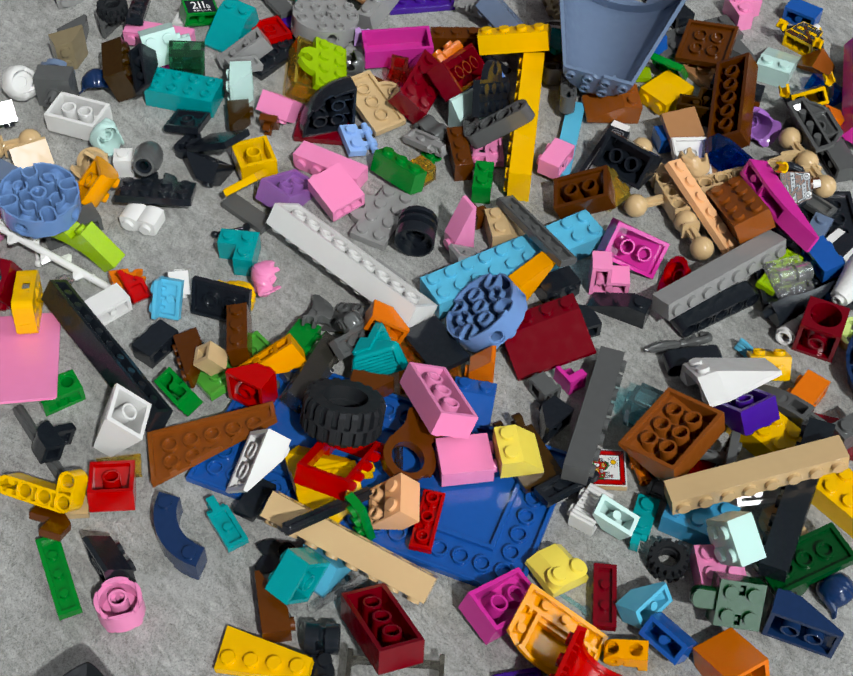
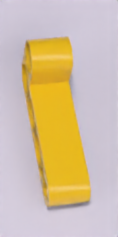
[0,469,88,514]

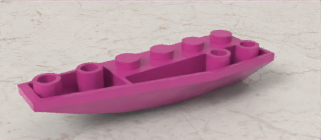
[740,159,819,252]

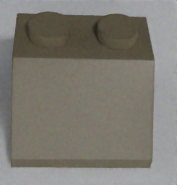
[48,24,88,70]

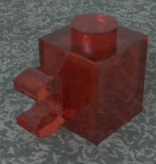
[386,54,409,84]

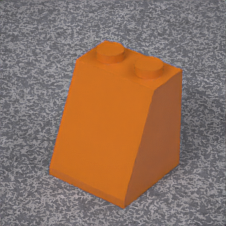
[692,628,770,676]

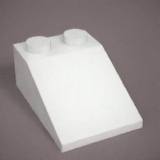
[225,428,291,494]

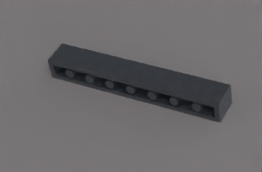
[755,417,836,583]

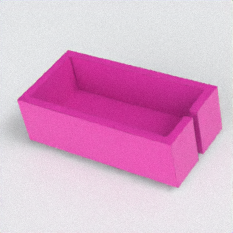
[361,26,434,69]

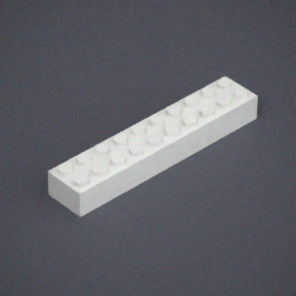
[266,203,438,327]

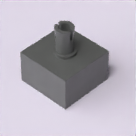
[32,64,79,109]

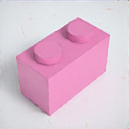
[536,137,575,179]

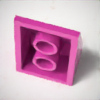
[597,217,670,279]
[458,567,531,645]

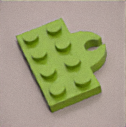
[297,37,347,90]

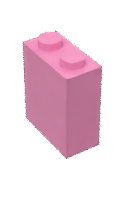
[308,162,365,222]
[435,433,498,487]

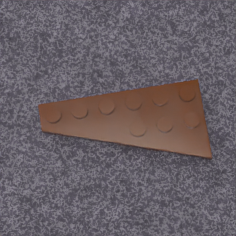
[147,401,278,487]

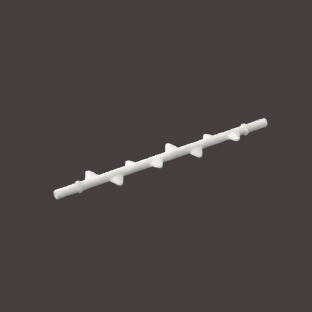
[0,219,111,289]

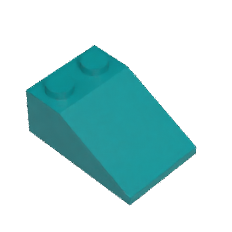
[203,0,259,53]

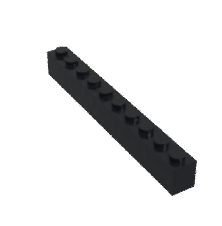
[41,280,173,432]

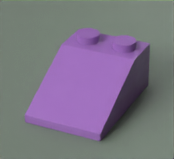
[255,169,313,209]

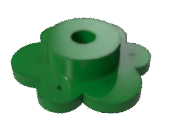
[421,152,442,164]

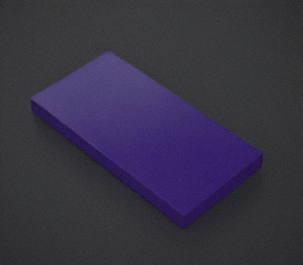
[390,0,455,15]

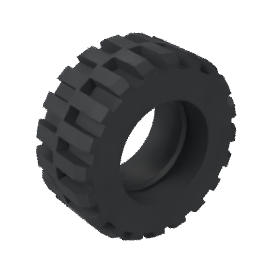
[300,378,386,448]

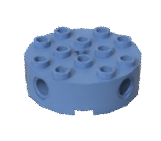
[0,162,82,239]
[446,273,528,353]

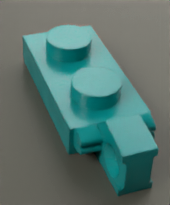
[628,493,660,552]
[205,495,249,553]

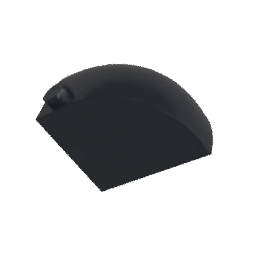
[299,76,357,138]

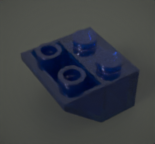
[701,133,754,172]

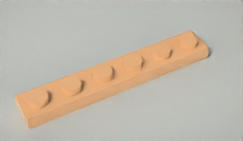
[664,158,739,255]

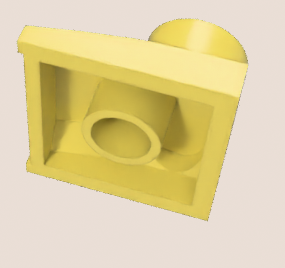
[525,544,589,598]

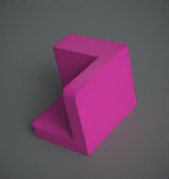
[553,365,587,395]

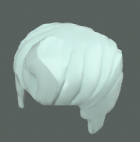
[89,118,124,157]

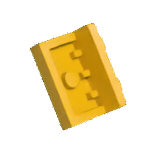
[746,348,792,381]

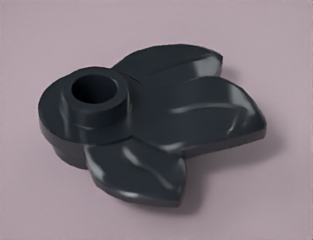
[255,539,296,574]

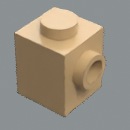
[193,341,228,376]

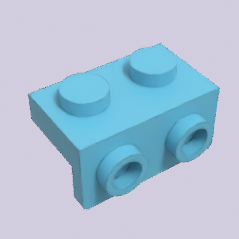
[149,276,184,320]

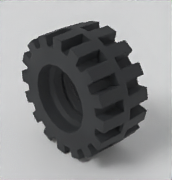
[96,0,128,23]
[646,538,689,583]

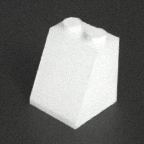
[93,383,152,457]

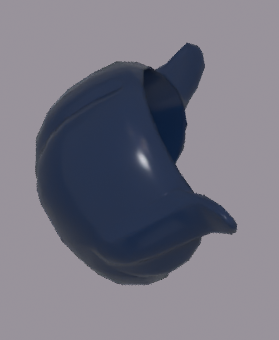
[79,68,109,94]
[816,572,853,619]

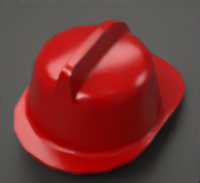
[657,256,692,291]

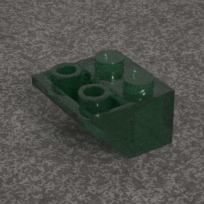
[169,40,205,76]

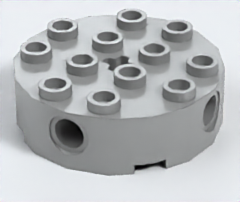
[291,0,359,48]

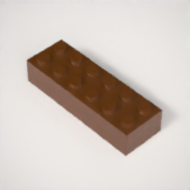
[706,52,758,155]

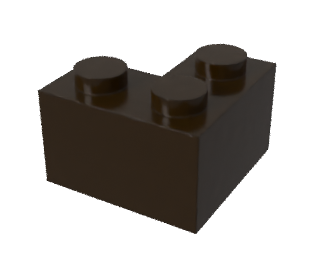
[676,86,713,127]

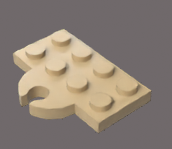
[351,70,406,137]

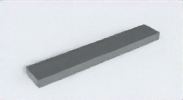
[496,195,577,268]

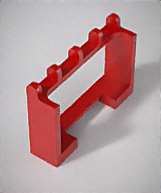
[294,441,385,501]

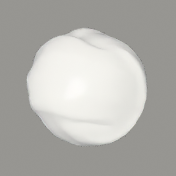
[2,65,37,101]

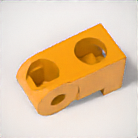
[603,639,649,671]

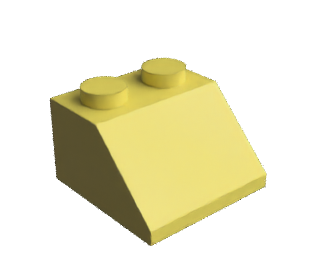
[492,425,544,478]

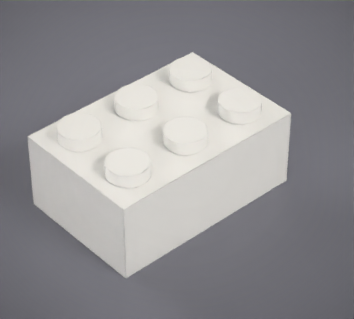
[44,91,113,141]

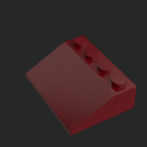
[504,293,596,381]

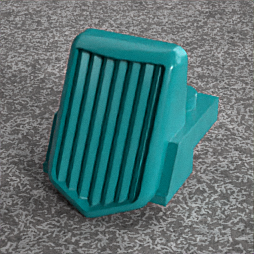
[352,322,408,375]

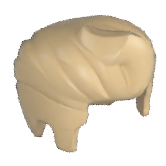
[678,147,710,178]

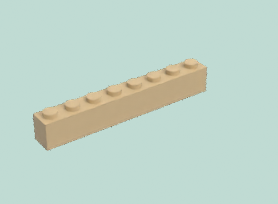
[664,435,850,515]
[260,491,439,605]

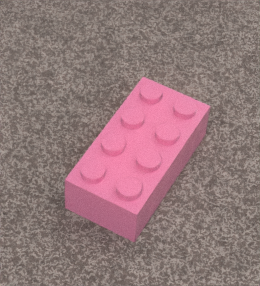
[399,362,478,439]

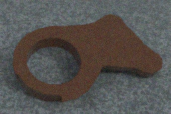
[380,406,445,482]

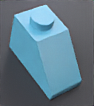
[616,582,673,629]

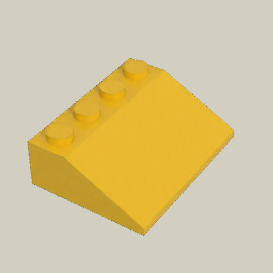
[477,23,552,55]

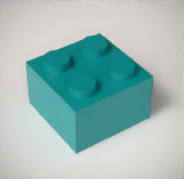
[265,547,331,605]

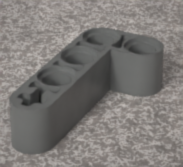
[542,62,577,114]
[462,99,535,149]

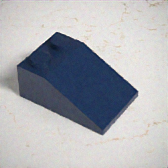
[761,588,844,659]

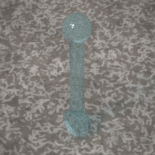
[559,593,591,617]

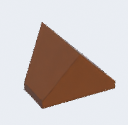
[797,48,835,76]

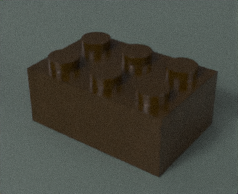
[101,36,139,102]

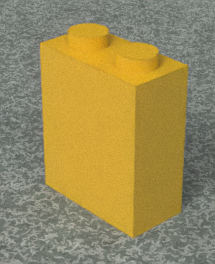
[639,69,694,116]

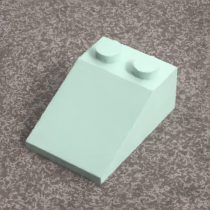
[757,47,801,88]

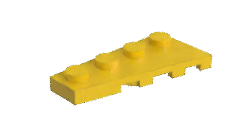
[214,625,314,676]

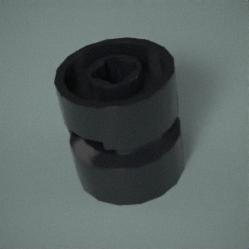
[304,622,341,655]

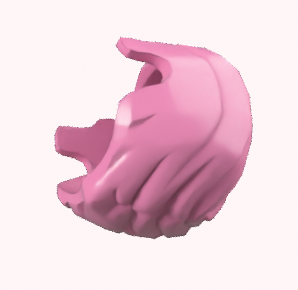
[251,260,281,297]

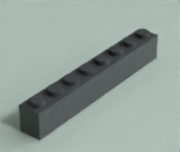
[561,346,627,486]

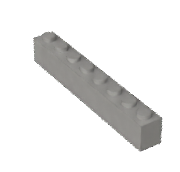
[652,230,786,321]

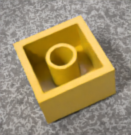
[231,135,278,181]

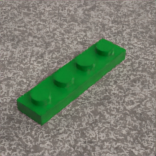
[35,537,83,620]

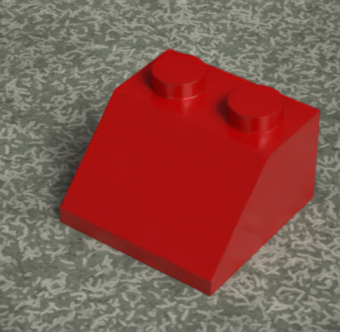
[225,363,278,407]
[87,460,136,513]

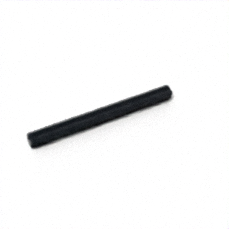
[280,487,372,536]

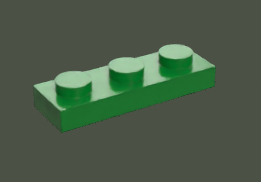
[345,492,376,541]

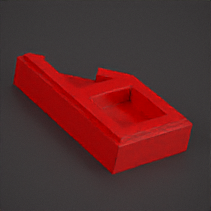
[116,270,152,305]

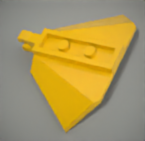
[284,445,375,523]

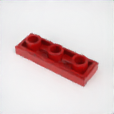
[409,489,446,554]

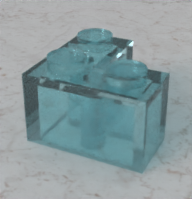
[622,383,664,428]

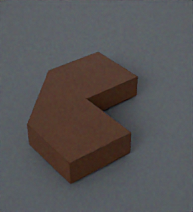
[29,505,71,541]

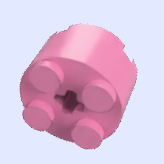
[93,576,146,633]

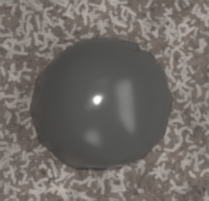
[347,50,366,77]

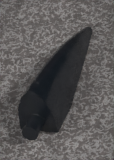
[760,280,837,327]

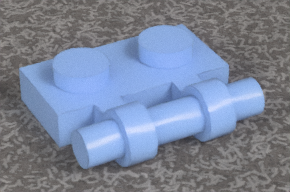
[338,122,378,157]

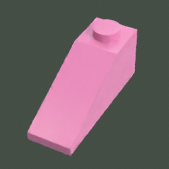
[443,195,476,250]

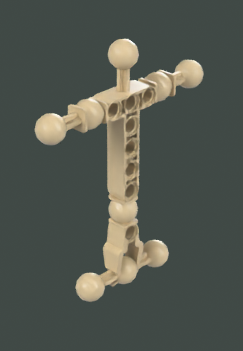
[624,127,837,260]

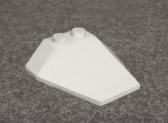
[680,358,782,407]

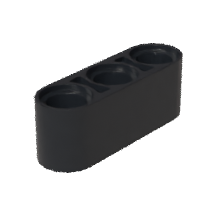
[662,345,723,377]

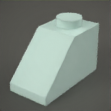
[592,494,640,540]

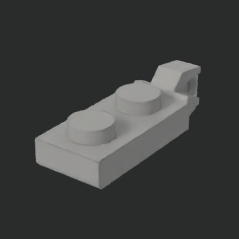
[402,128,447,157]

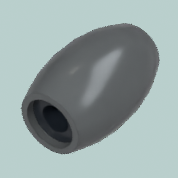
[132,141,164,176]

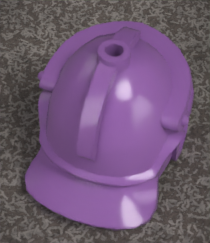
[750,106,782,147]

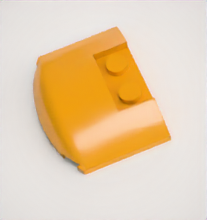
[506,583,609,675]

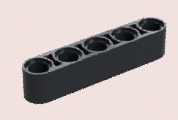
[670,281,760,337]

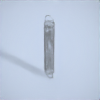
[308,573,369,613]

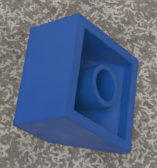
[455,376,497,430]

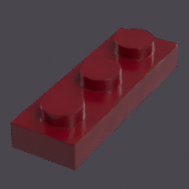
[592,563,617,632]

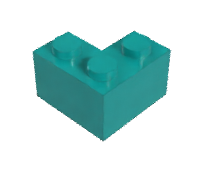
[217,228,261,276]

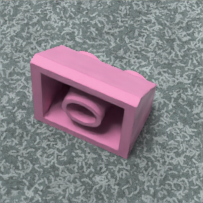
[256,89,305,125]

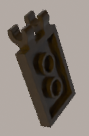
[492,412,562,494]

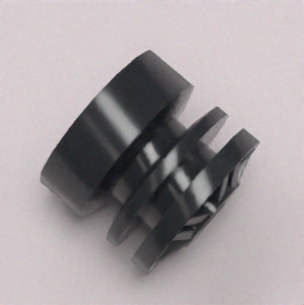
[394,205,438,257]

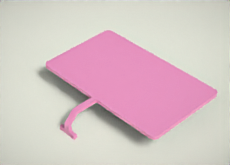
[0,313,61,404]

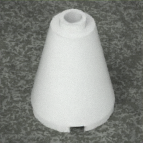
[831,254,853,306]

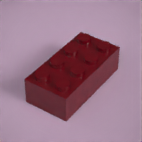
[427,43,485,102]
[388,49,440,124]
[340,583,425,675]

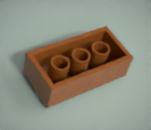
[706,175,776,244]

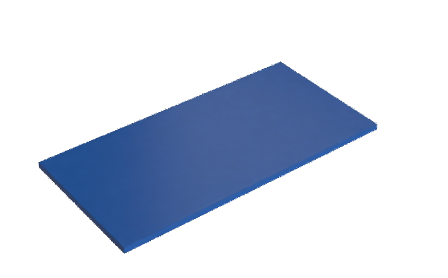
[186,363,567,587]

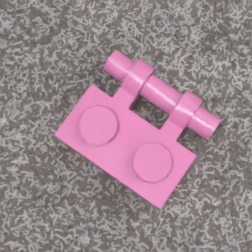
[470,137,504,168]

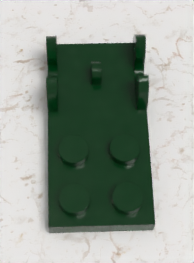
[752,522,853,596]

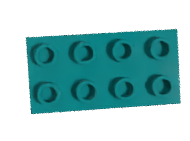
[144,67,225,118]

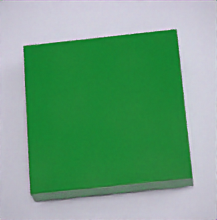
[650,53,689,80]

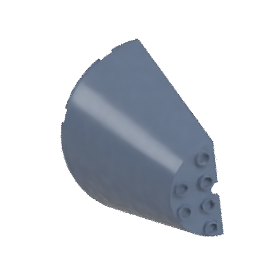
[559,0,687,97]

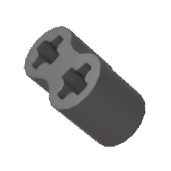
[414,114,448,142]

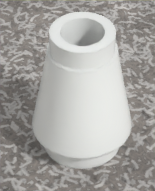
[776,319,800,345]

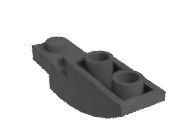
[757,384,827,429]

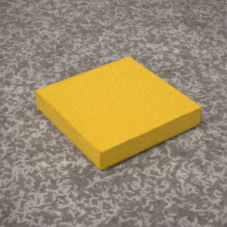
[223,168,269,196]

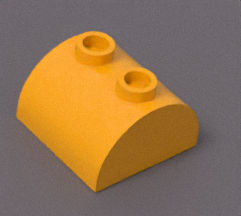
[77,156,120,208]

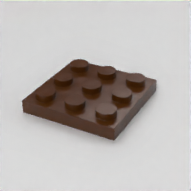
[675,19,739,68]

